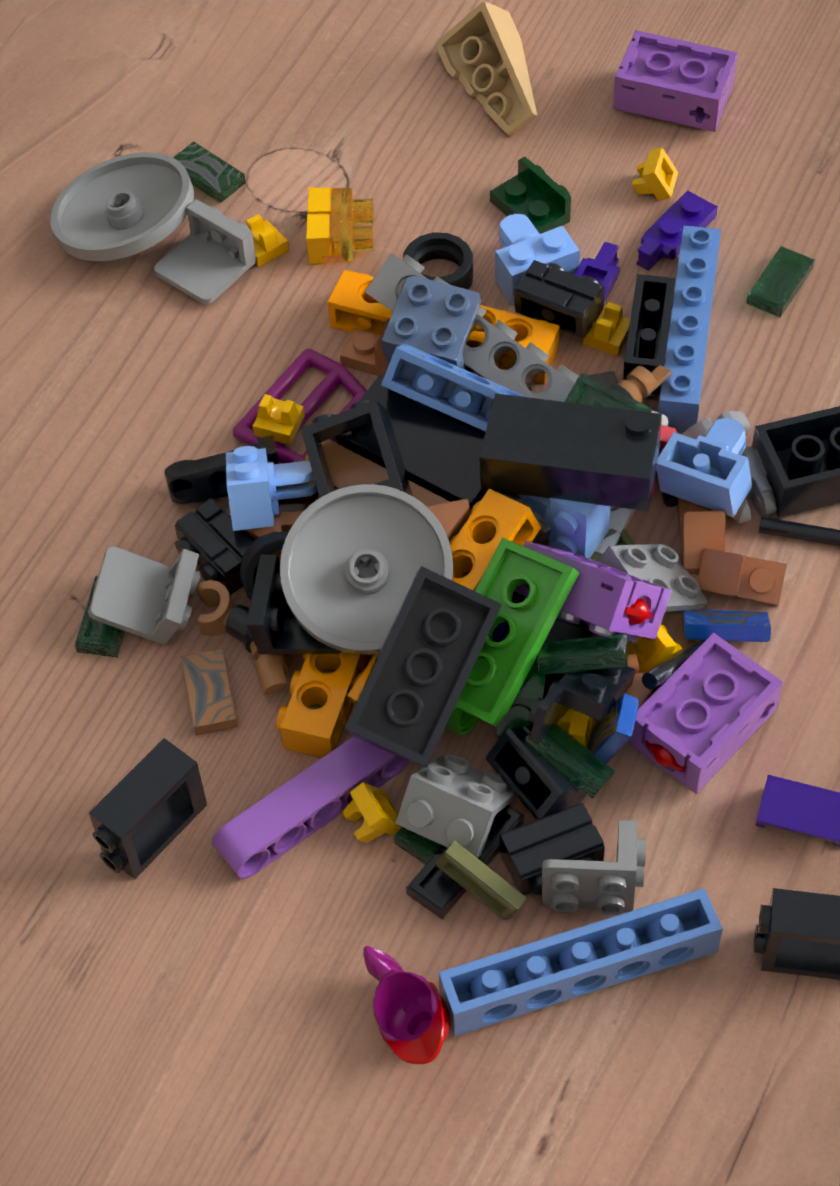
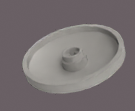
[50,152,194,261]
[280,484,453,655]

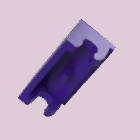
[756,775,840,847]

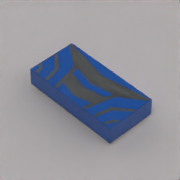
[682,610,771,642]
[583,693,639,772]

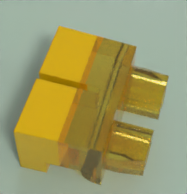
[306,187,374,265]

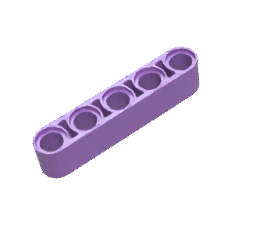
[212,736,409,879]

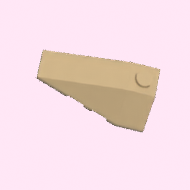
[435,1,537,136]

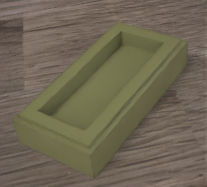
[435,840,527,920]

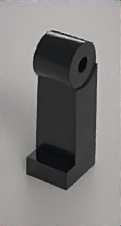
[164,435,279,504]

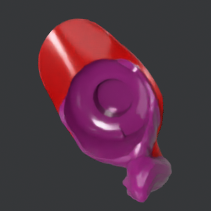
[363,946,451,1064]

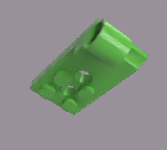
[445,537,580,736]

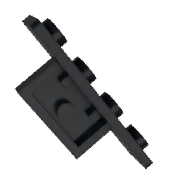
[528,636,636,744]

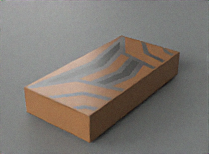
[181,648,238,735]

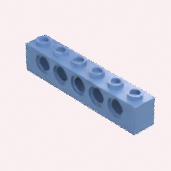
[658,226,721,433]
[381,344,526,432]
[438,888,723,1036]

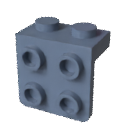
[381,276,481,370]

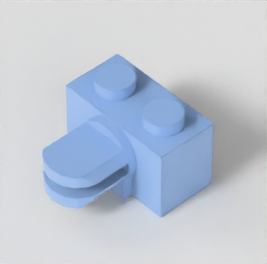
[495,214,580,307]
[656,418,752,518]
[226,446,318,531]
[513,494,610,559]

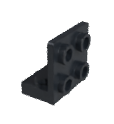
[246,554,342,654]

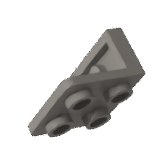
[154,199,256,305]
[598,544,707,612]
[88,546,200,645]
[395,754,516,858]
[542,820,646,915]

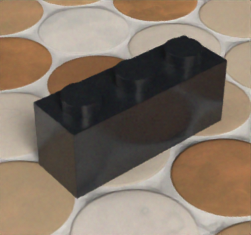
[623,274,676,396]

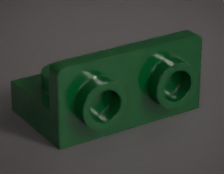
[490,156,571,234]

